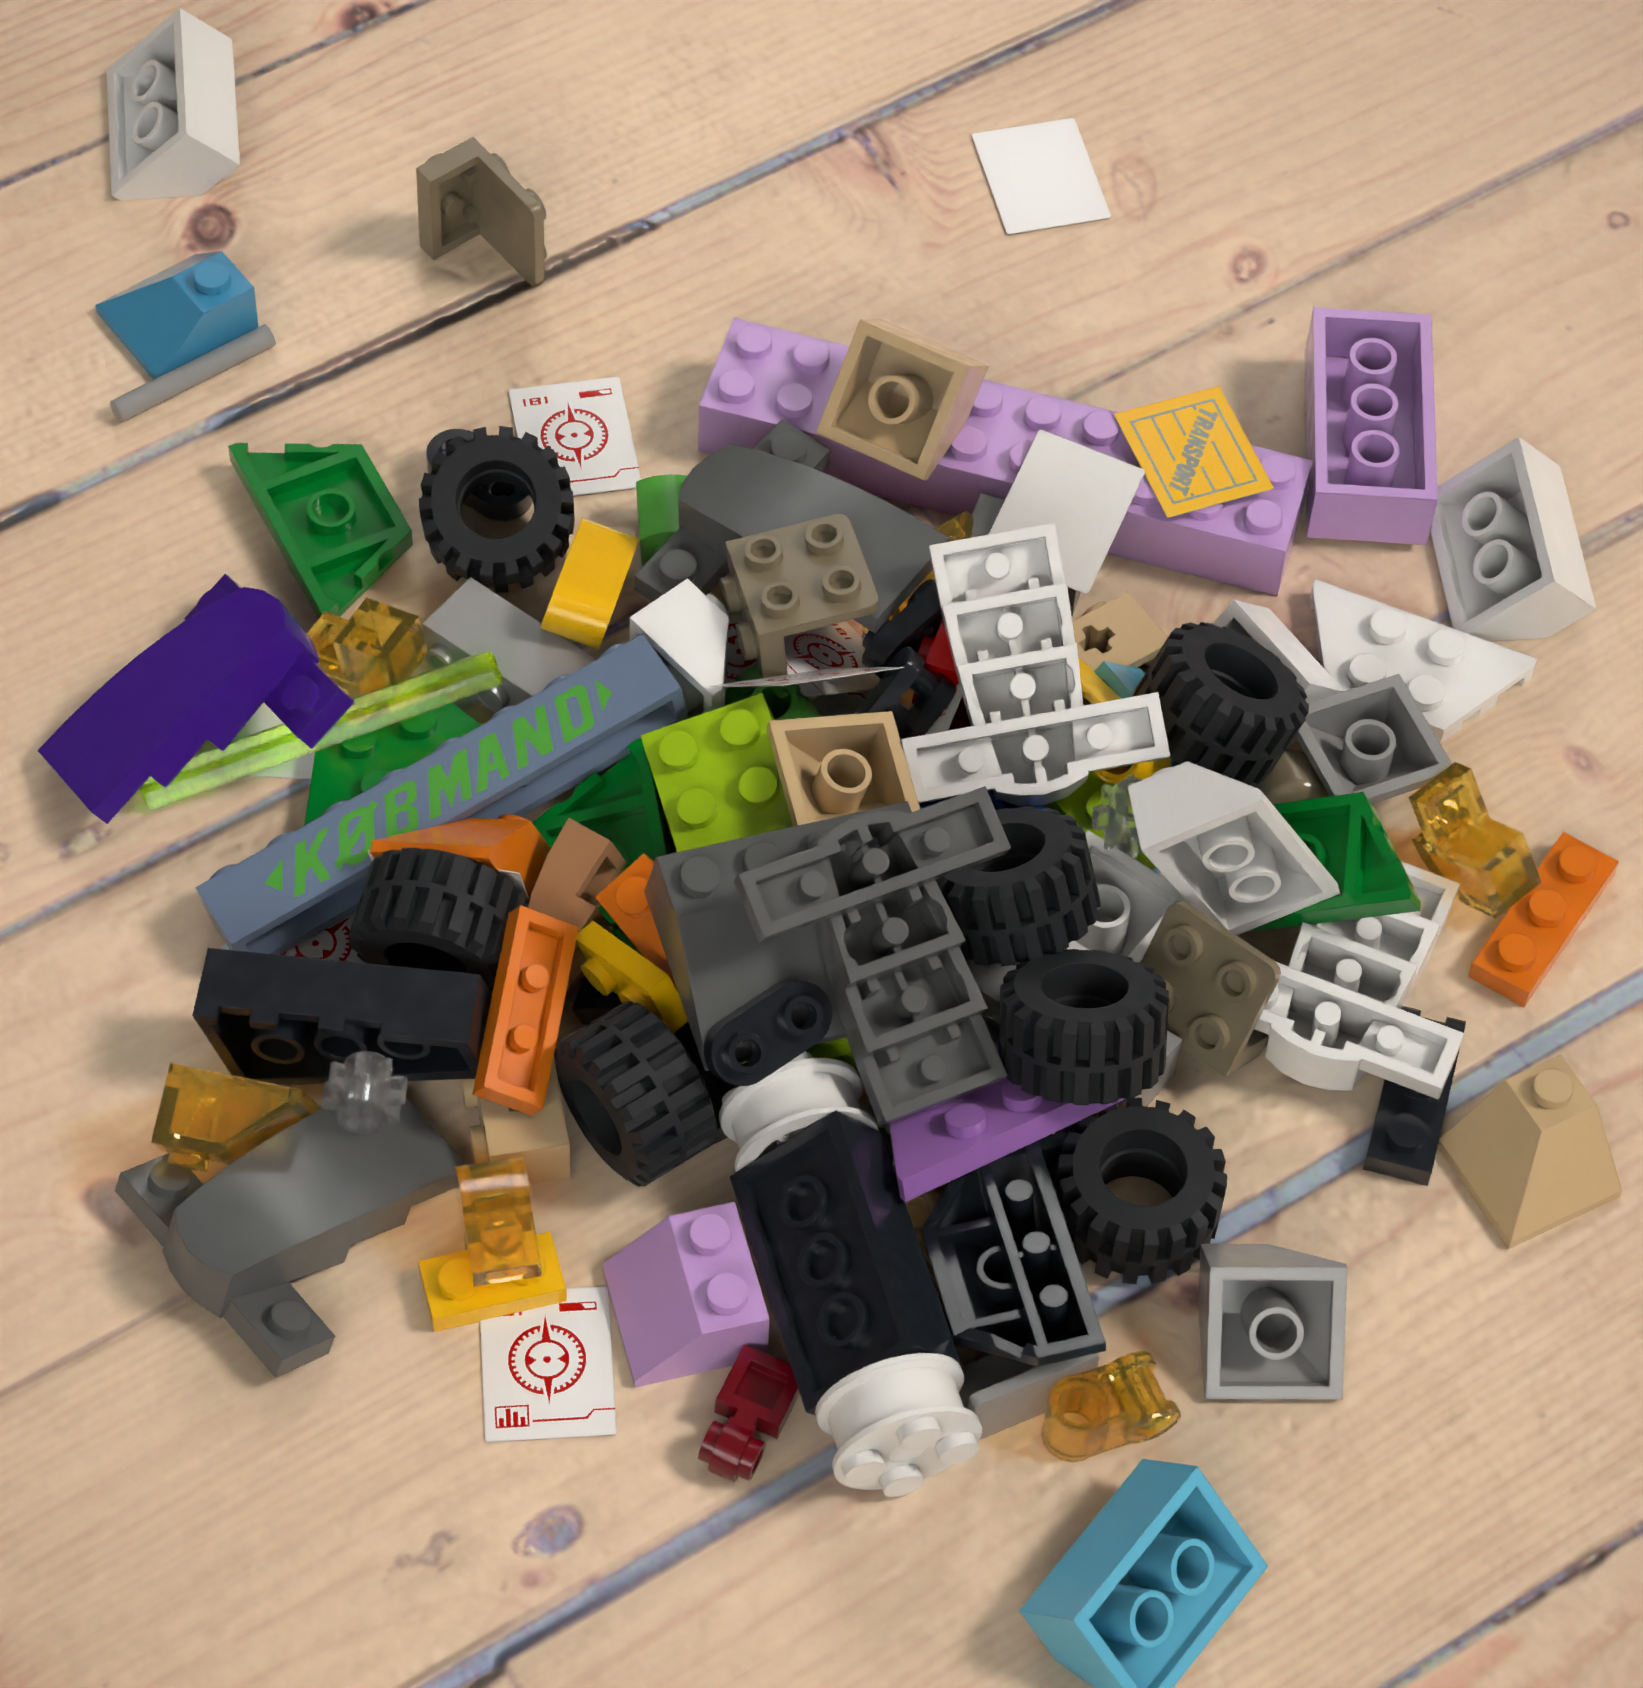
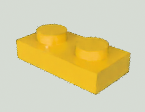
[576,921,688,1033]
[418,1231,567,1332]

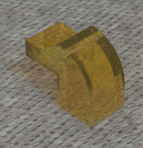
[307,597,427,710]
[1408,762,1541,919]
[454,1157,542,1287]

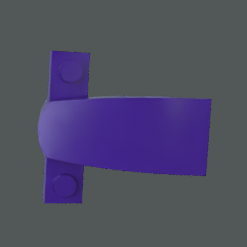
[37,573,355,824]

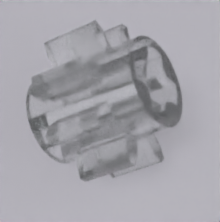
[1092,775,1143,858]
[322,1051,408,1135]

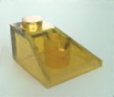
[151,1063,322,1172]

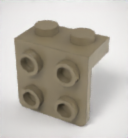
[416,137,547,287]
[720,514,879,678]
[1141,901,1281,1077]

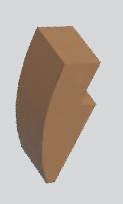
[528,818,627,1004]

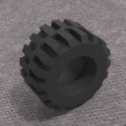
[419,426,575,593]
[1133,622,1309,785]
[935,806,1101,966]
[348,848,528,993]
[998,949,1169,1106]
[554,1001,717,1187]
[1054,1098,1228,1285]

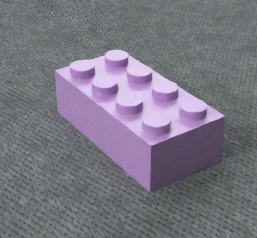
[1304,307,1438,545]

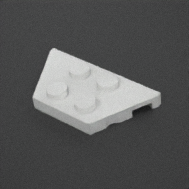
[1309,579,1538,744]

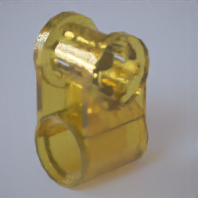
[1041,1351,1181,1462]

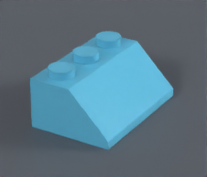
[1019,1459,1268,1688]

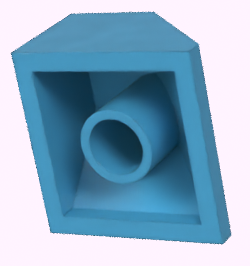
[95,251,258,380]

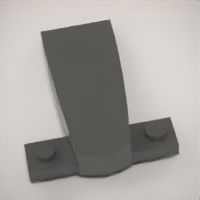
[634,419,950,633]
[733,786,1011,1127]
[115,1082,469,1378]

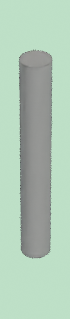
[110,324,276,422]

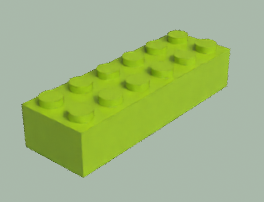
[640,693,860,1076]

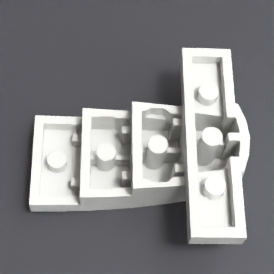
[901,522,1170,806]
[1254,861,1464,1100]

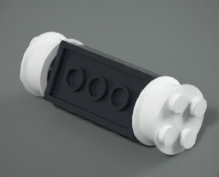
[719,1052,982,1497]

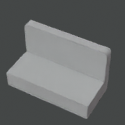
[959,1353,1099,1440]

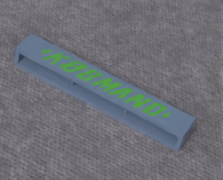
[196,634,689,955]

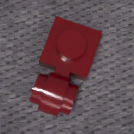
[698,1344,800,1482]

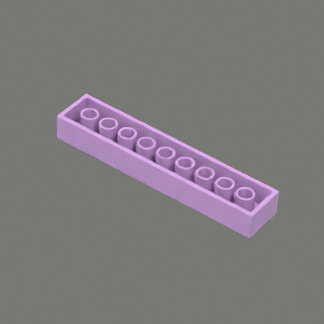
[698,318,1313,596]

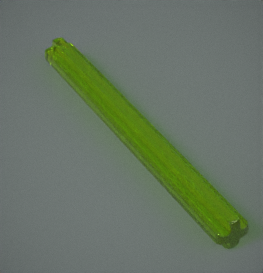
[139,651,502,810]

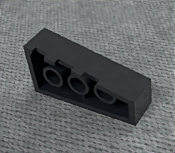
[192,948,492,1087]

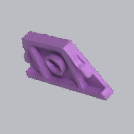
[889,1043,1124,1202]

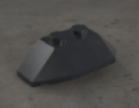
[921,1141,1106,1366]

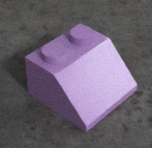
[602,1202,770,1388]

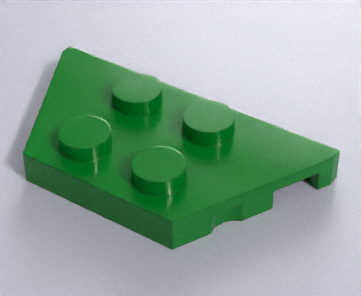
[228,443,413,628]
[304,692,481,826]
[532,738,671,955]
[1246,792,1421,932]

